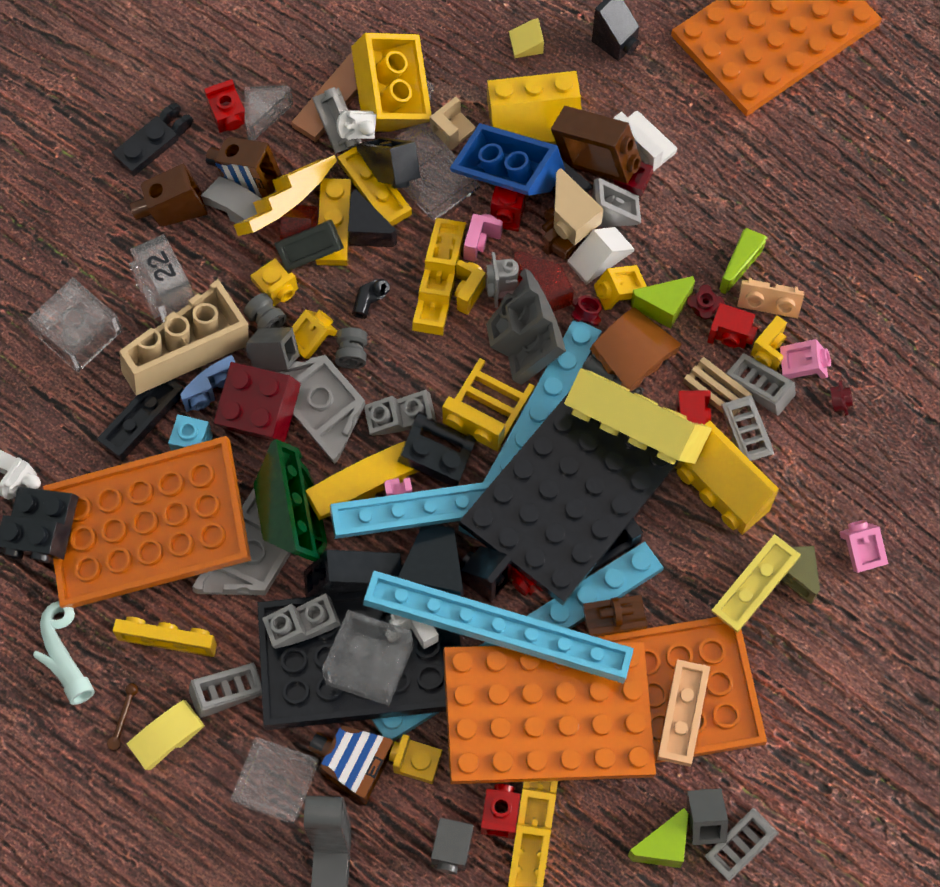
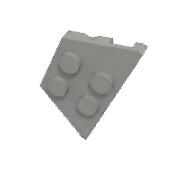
[273,355,366,464]
[192,488,291,595]

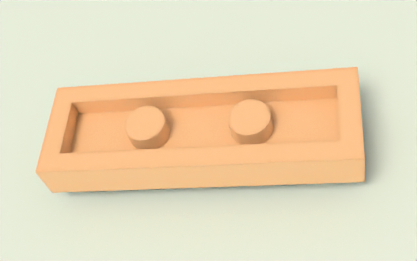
[657,659,710,767]

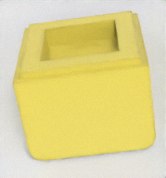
[509,18,544,58]

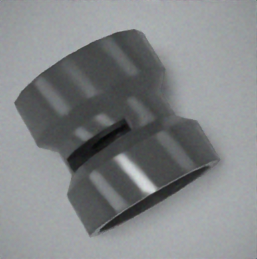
[243,293,287,330]
[335,327,368,369]

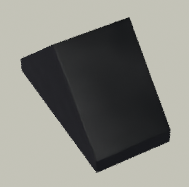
[348,189,397,247]

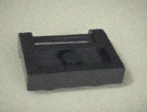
[397,411,476,486]

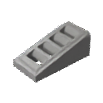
[726,353,796,416]
[721,395,774,462]
[189,662,262,718]
[705,808,779,882]

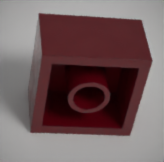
[213,362,301,442]

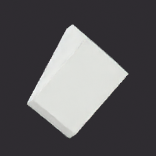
[567,227,634,285]

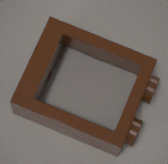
[551,106,641,184]

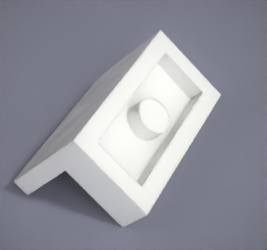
[613,111,677,172]

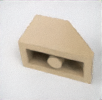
[554,168,603,246]

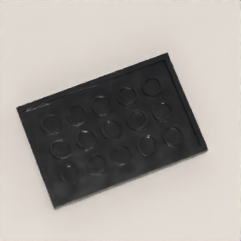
[459,392,680,605]
[257,591,461,731]

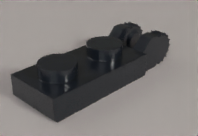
[112,103,194,176]

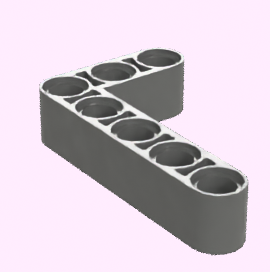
[304,795,351,887]

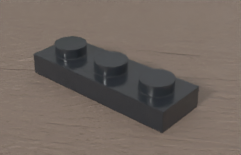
[96,379,184,462]

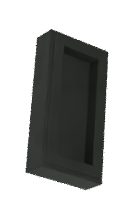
[274,219,344,271]

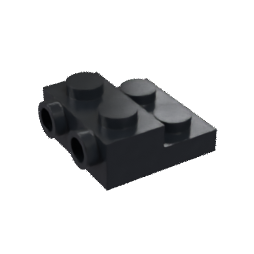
[0,487,79,563]

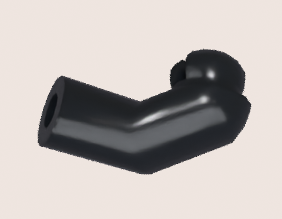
[352,279,390,319]

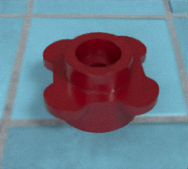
[687,285,724,320]
[571,295,602,326]
[830,380,853,416]

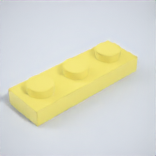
[712,534,801,633]

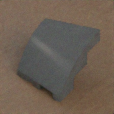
[486,268,566,385]

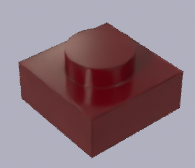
[614,162,653,196]

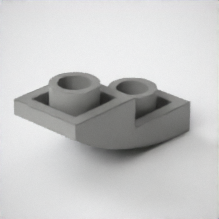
[201,176,261,223]
[364,390,437,436]
[262,593,341,649]

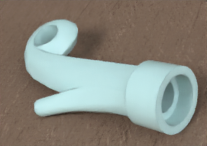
[33,601,95,705]

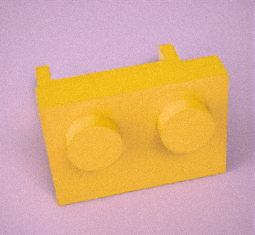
[442,358,535,452]

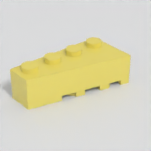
[564,368,712,465]

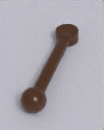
[107,683,138,751]

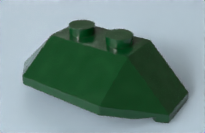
[253,439,327,562]

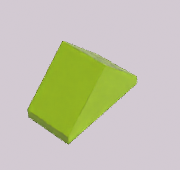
[631,276,695,329]
[628,808,689,868]

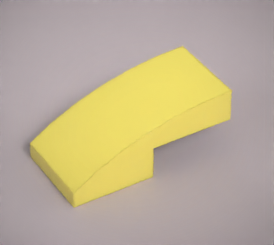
[126,700,205,770]

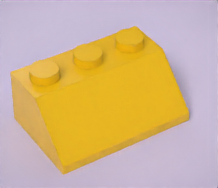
[351,33,432,132]
[487,71,582,144]
[675,420,779,535]

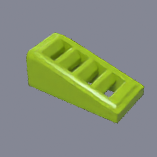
[719,228,767,294]

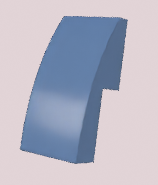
[180,355,236,412]

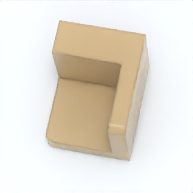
[430,97,475,151]

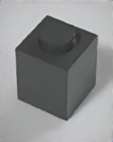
[246,327,300,371]
[686,788,728,845]
[431,818,474,875]

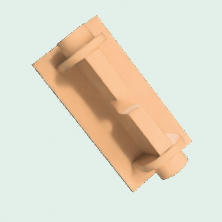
[737,278,804,319]

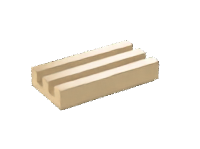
[683,357,753,416]

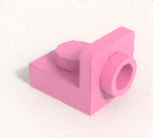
[463,214,503,262]
[780,339,831,379]
[839,520,888,573]

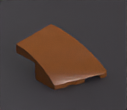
[590,307,682,392]

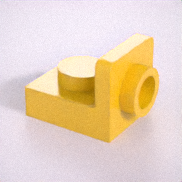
[250,258,298,306]
[454,260,486,315]
[594,265,647,310]
[292,309,337,359]
[750,316,787,371]
[389,734,442,784]

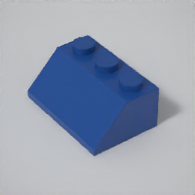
[450,123,565,196]

